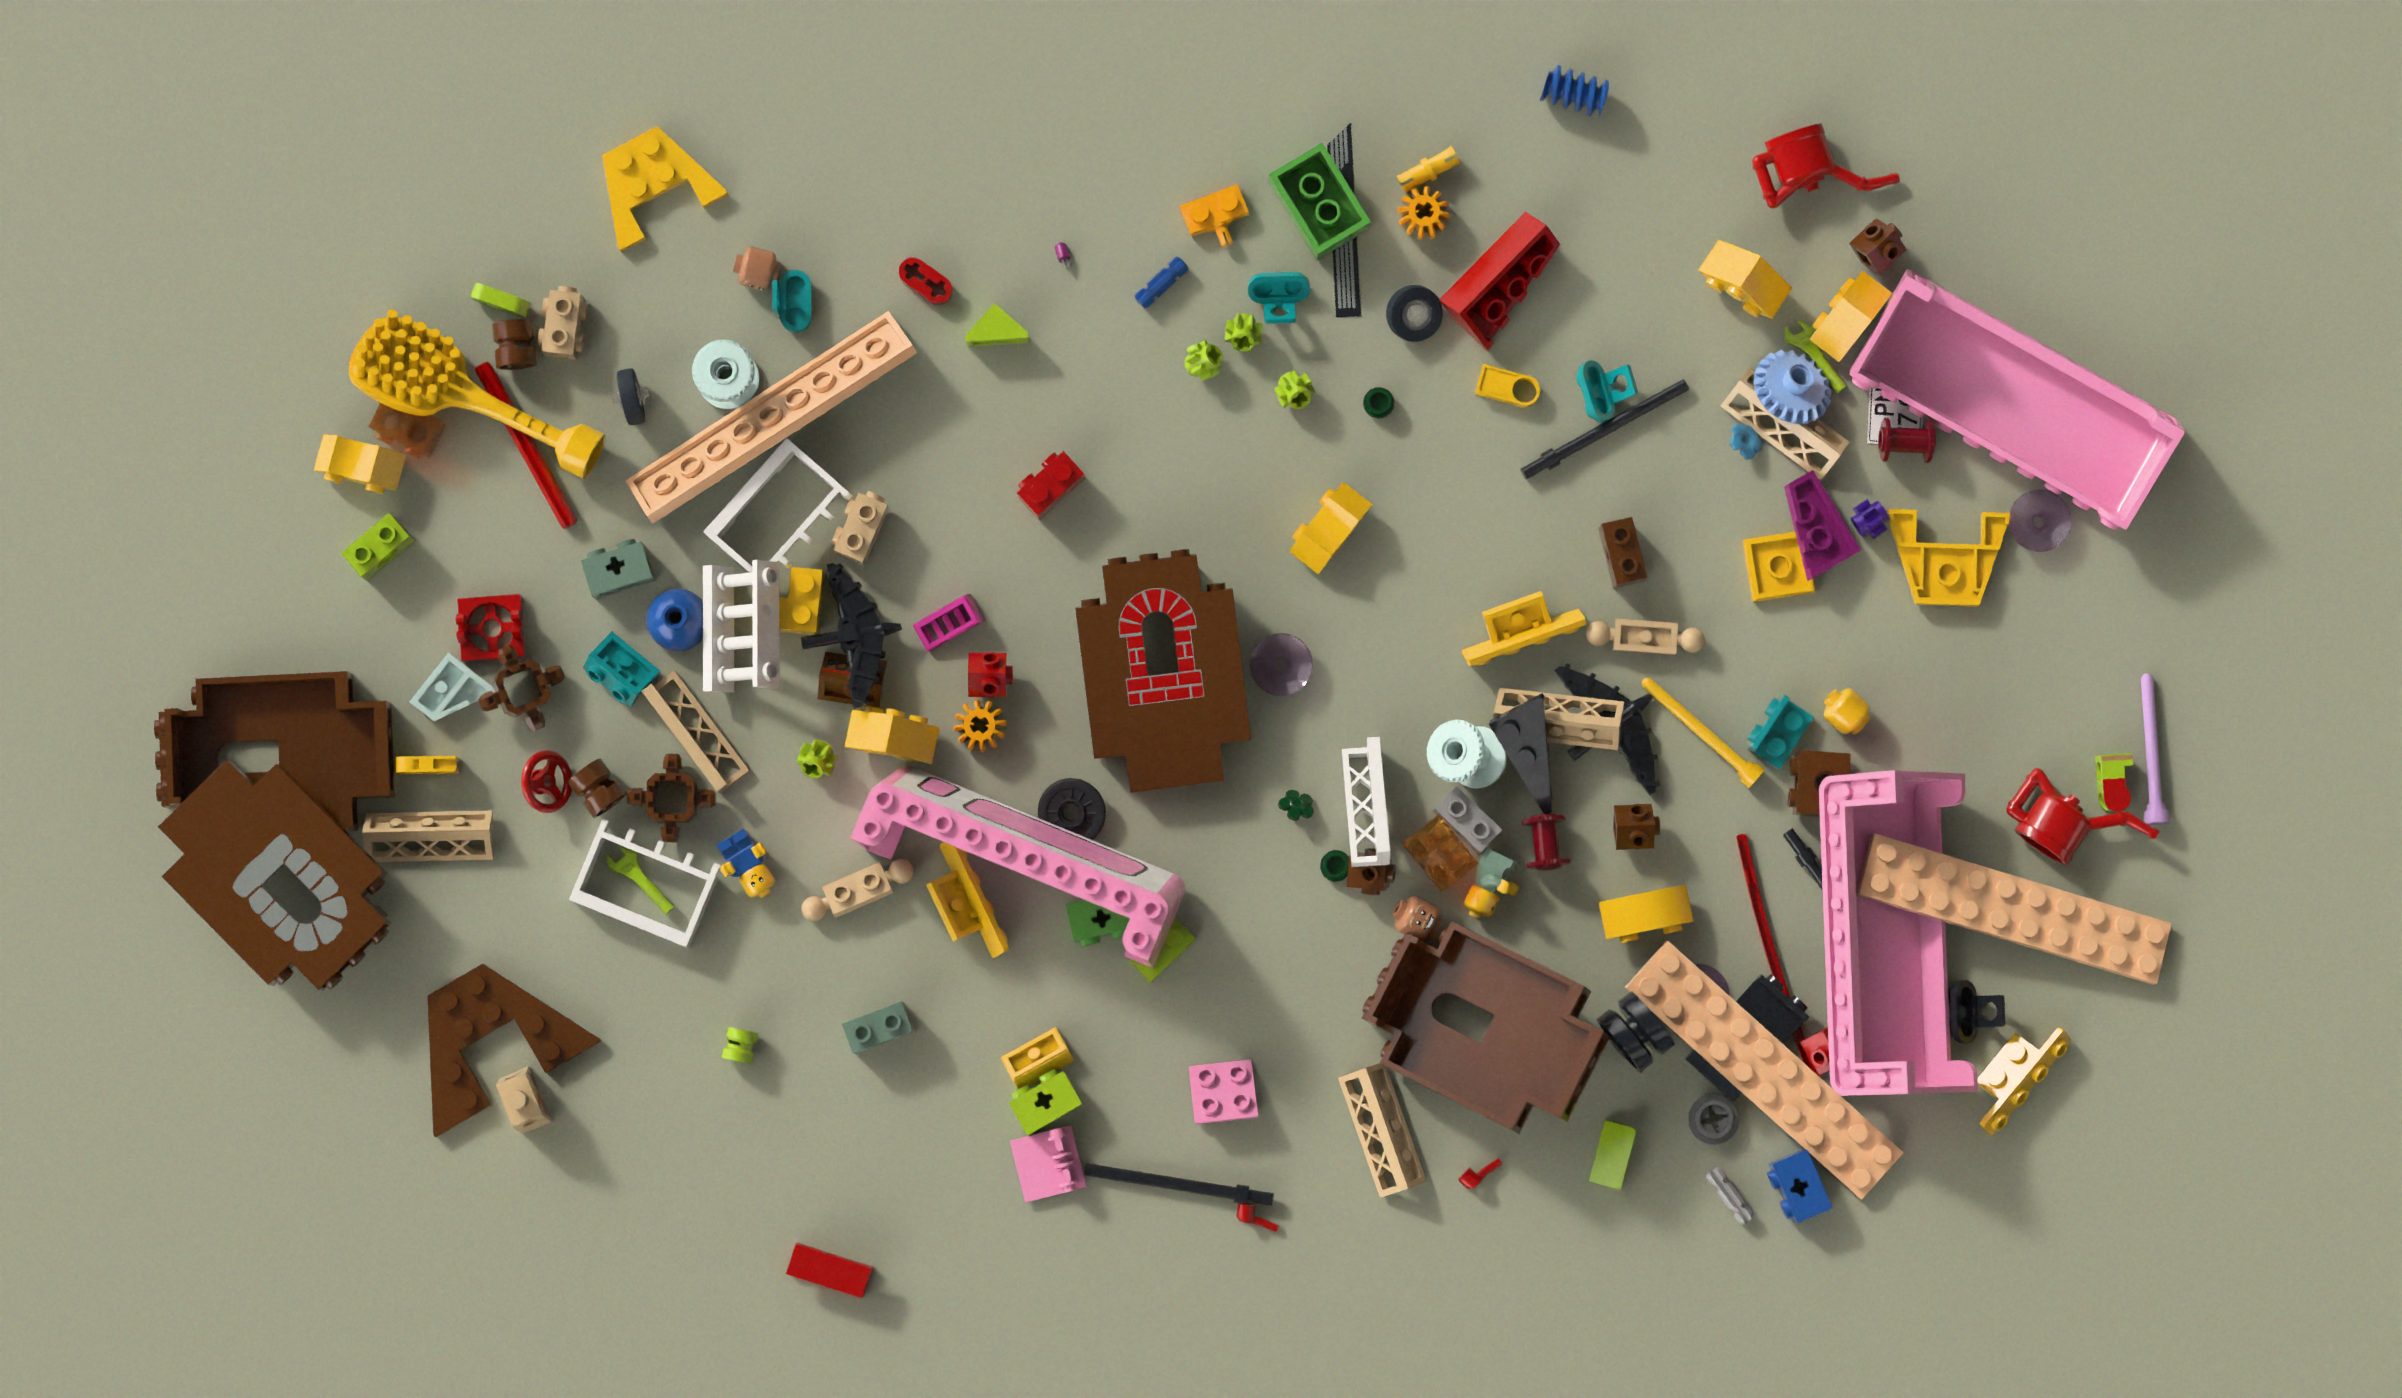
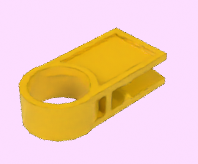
[1475,364,1540,408]
[394,756,460,774]

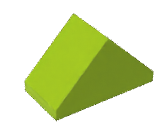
[965,303,1029,347]

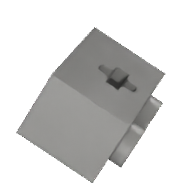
[1433,786,1502,854]

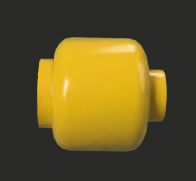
[1823,688,1871,735]

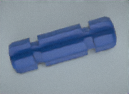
[1134,256,1188,309]

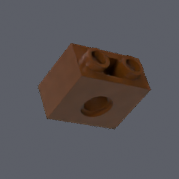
[1788,750,1851,817]

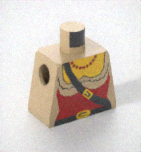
[496,1066,552,1134]

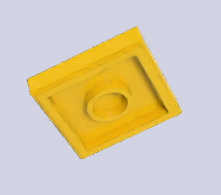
[1742,532,1816,602]

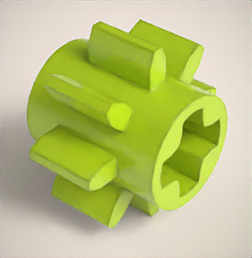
[1225,313,1263,352]
[1184,340,1223,381]
[1274,370,1316,410]
[796,740,838,779]

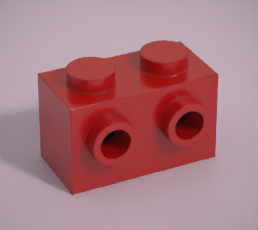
[1017,451,1085,520]

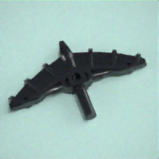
[801,563,902,710]
[1554,663,1660,796]

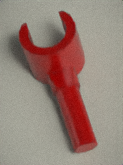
[1458,1158,1503,1189]
[1236,1204,1279,1232]

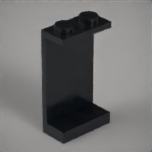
[1684,974,1809,1102]

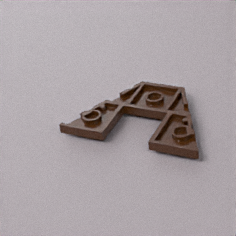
[427,964,601,1137]

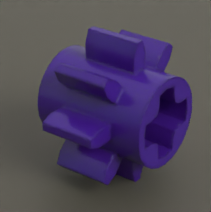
[1850,499,1890,539]

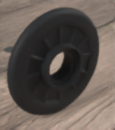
[1038,778,1106,840]

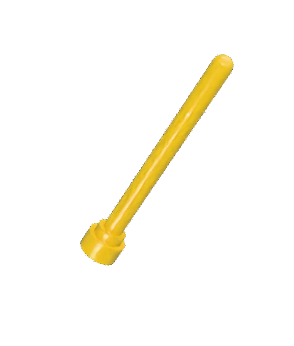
[1641,678,1765,788]

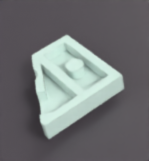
[409,652,495,721]

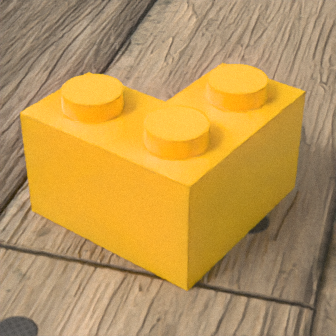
[1698,240,1792,319]
[1809,270,1892,362]
[779,567,825,635]
[845,706,940,764]

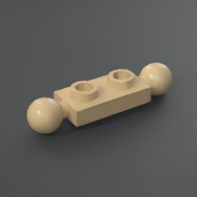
[1586,618,1705,655]
[801,859,914,921]

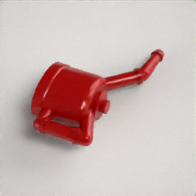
[1752,123,1900,209]
[2006,768,2160,866]

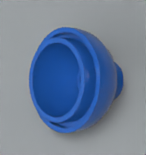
[646,589,703,651]

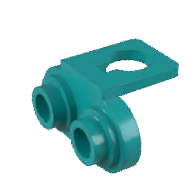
[772,270,812,333]
[1247,272,1310,324]
[1576,360,1638,422]

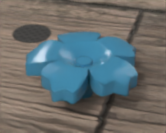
[1729,423,1762,460]

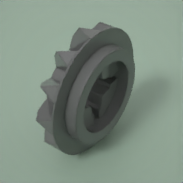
[1688,1094,1739,1145]

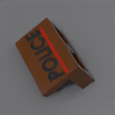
[817,652,887,708]

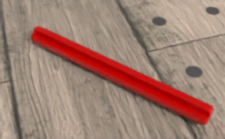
[475,362,577,529]

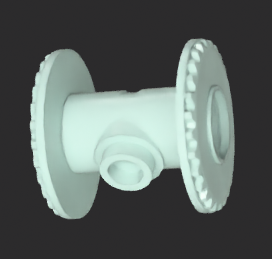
[692,339,759,409]
[1427,720,1507,789]

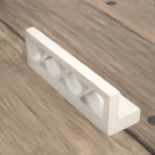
[1342,737,1390,867]

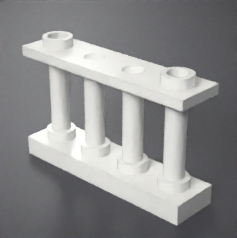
[703,560,780,693]

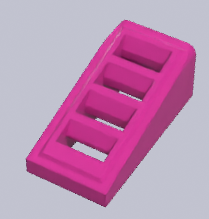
[913,594,985,652]

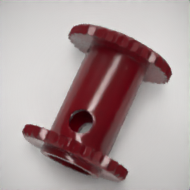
[1878,418,1936,463]
[1521,814,1571,871]

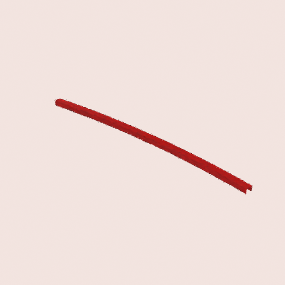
[1736,834,1820,1077]

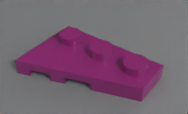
[1784,470,1861,582]

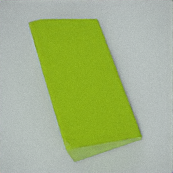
[1589,1120,1637,1190]

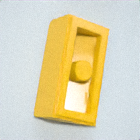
[1001,1027,1074,1090]

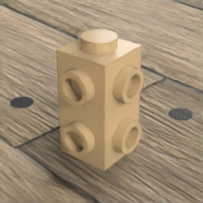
[538,286,589,360]
[831,491,889,566]

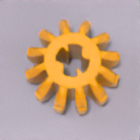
[1397,186,1450,240]
[953,699,1007,753]

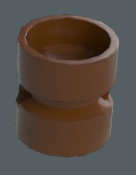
[492,319,537,370]
[568,758,627,818]

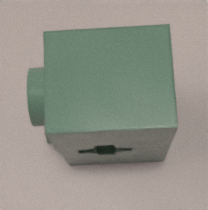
[581,539,655,599]
[842,1001,914,1054]

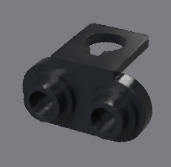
[1948,980,2005,1044]

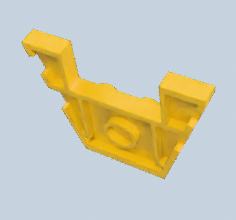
[602,126,728,252]
[1887,509,2011,607]

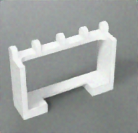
[703,438,853,573]
[569,818,721,948]

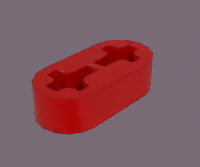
[899,257,953,305]

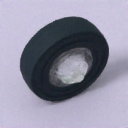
[1386,285,1443,342]
[612,368,650,425]

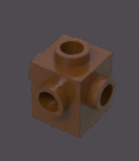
[1849,218,1906,275]
[1613,804,1660,850]
[1347,848,1396,895]

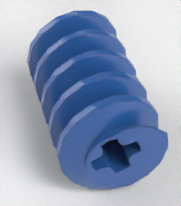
[1540,65,1609,118]

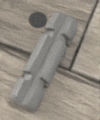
[1706,1167,1754,1225]

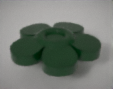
[1278,790,1314,821]

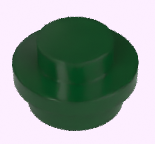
[1363,387,1394,419]
[1320,850,1349,882]

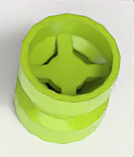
[721,1027,759,1064]

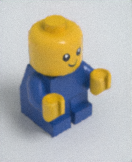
[716,829,775,899]

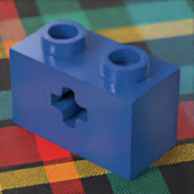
[1767,1149,1833,1223]

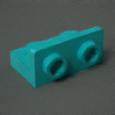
[583,631,660,708]
[1747,695,1814,770]

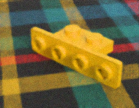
[1461,591,1587,666]
[926,842,1009,958]
[1978,1027,2071,1136]

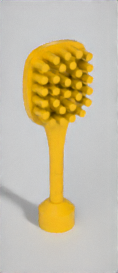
[348,309,606,479]

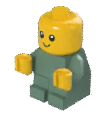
[1464,847,1521,919]

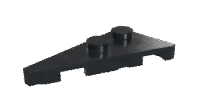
[1489,693,1553,814]

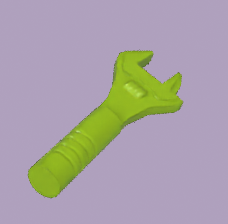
[1784,319,1847,394]
[606,845,675,915]

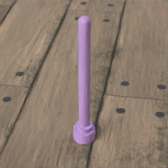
[2141,673,2170,825]

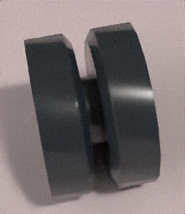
[1596,991,1675,1073]

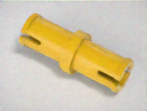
[1396,146,1461,193]

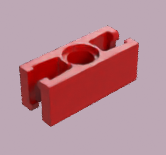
[786,1243,873,1299]

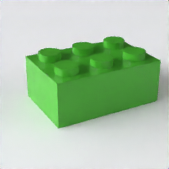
[1268,143,1371,261]

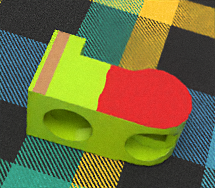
[2095,753,2133,813]

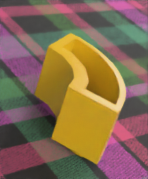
[314,434,406,494]
[1289,482,1373,575]
[1598,884,1694,943]

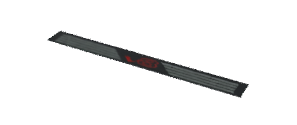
[1327,122,1361,318]

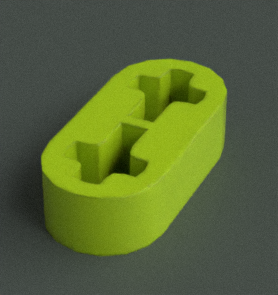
[470,283,531,318]

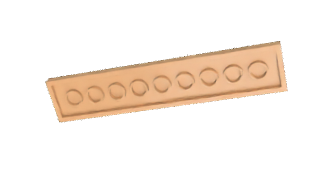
[625,311,917,524]
[1856,833,2172,985]
[1624,940,1904,1200]

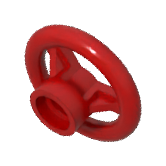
[521,750,572,813]

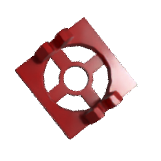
[455,594,525,662]

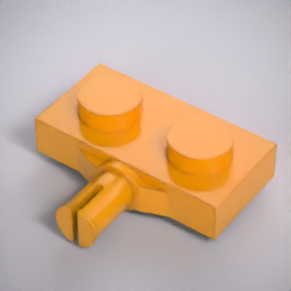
[1179,184,1249,248]

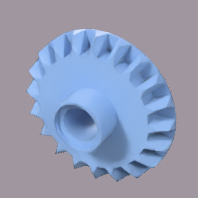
[1753,350,1832,424]

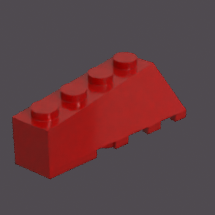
[1439,212,1561,351]

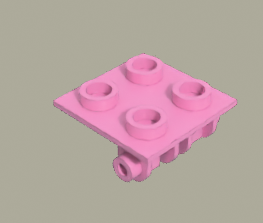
[1189,1059,1258,1124]
[1010,1125,1087,1203]

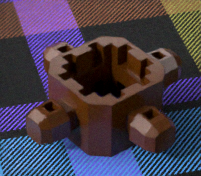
[478,645,565,732]
[627,754,717,843]

